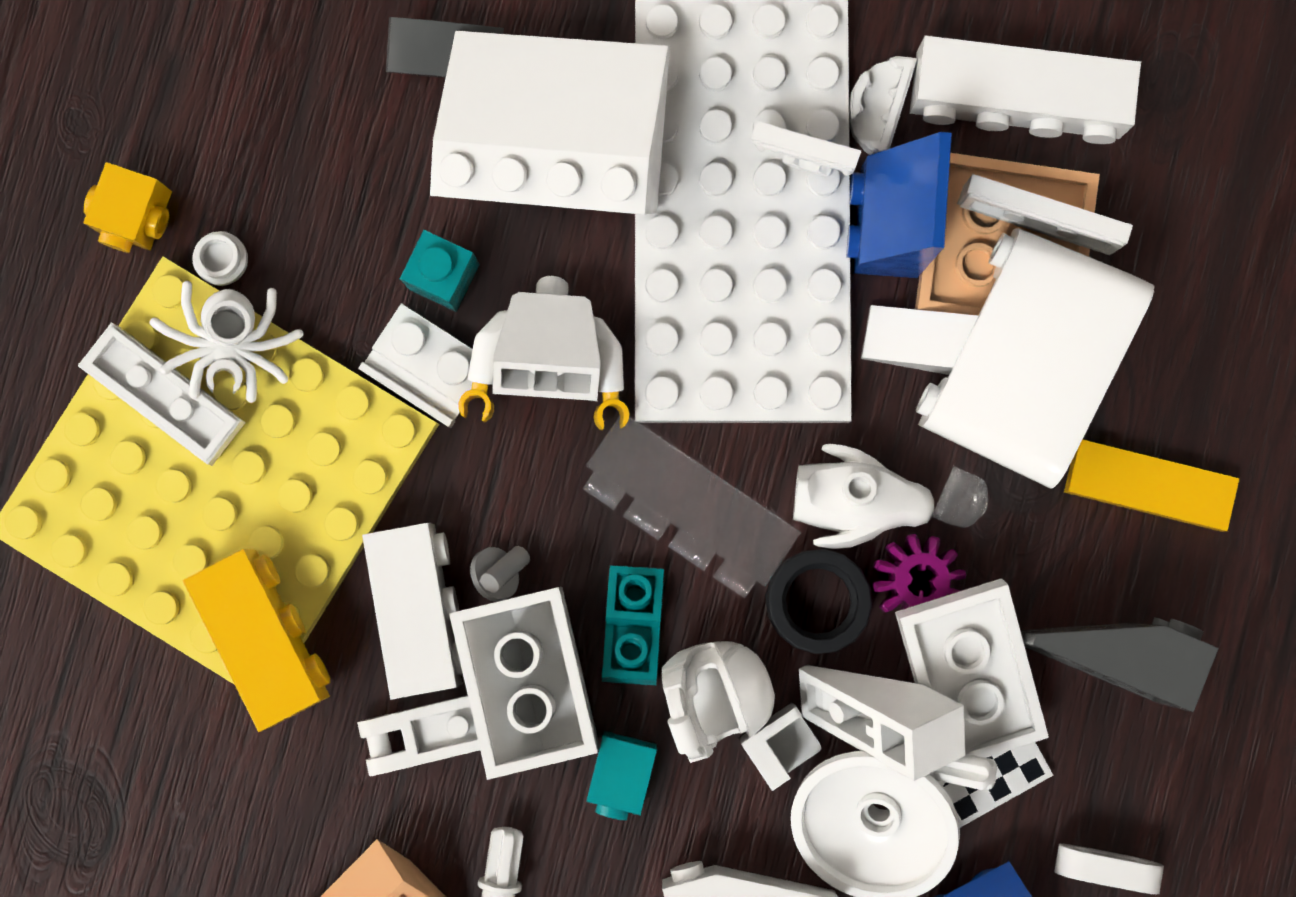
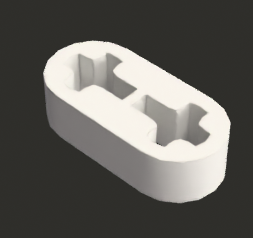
[1054,844,1164,894]

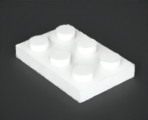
[895,578,1049,758]

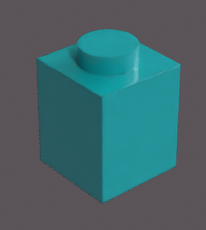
[400,230,480,312]
[586,731,657,820]

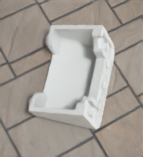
[916,228,1154,489]

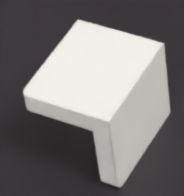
[738,703,821,791]

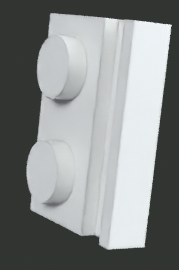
[358,304,473,428]

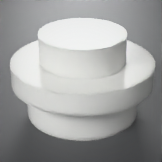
[193,231,248,286]

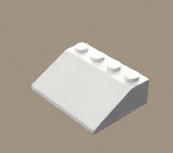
[430,31,670,215]

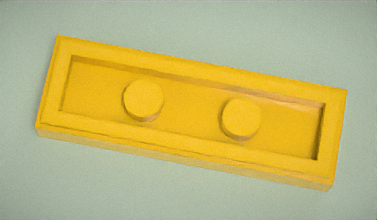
[1064,439,1239,532]

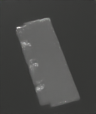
[583,416,801,598]

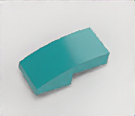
[602,565,664,686]

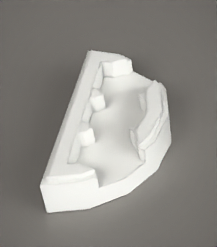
[849,56,917,155]
[750,121,861,176]

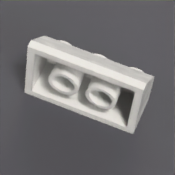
[449,587,600,780]

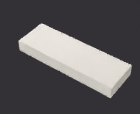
[957,174,1133,255]
[78,322,246,466]

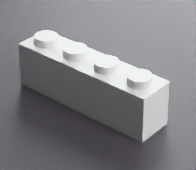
[909,36,1141,144]

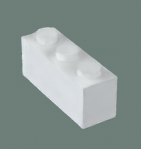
[362,523,463,700]

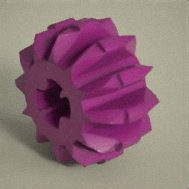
[871,534,966,622]

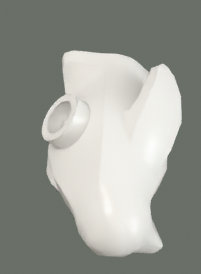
[793,444,934,549]

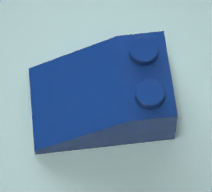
[846,132,952,278]

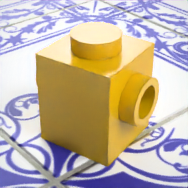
[83,162,172,253]

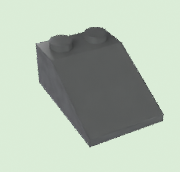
[1020,617,1219,712]

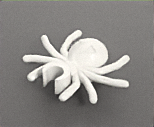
[150,281,303,403]

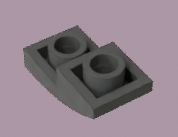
[386,17,504,78]

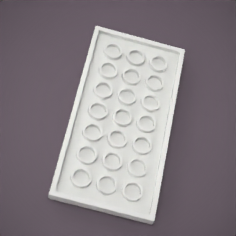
[635,0,851,423]

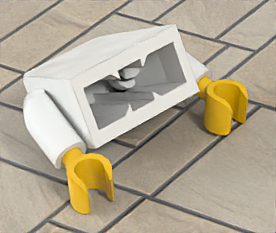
[458,276,629,430]

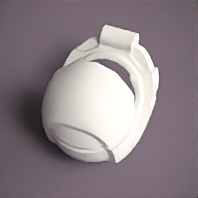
[662,641,775,763]

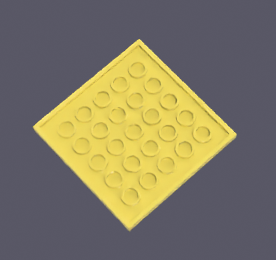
[0,256,439,685]

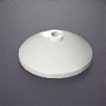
[791,751,960,897]

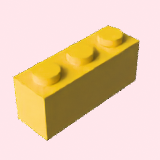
[182,549,331,732]

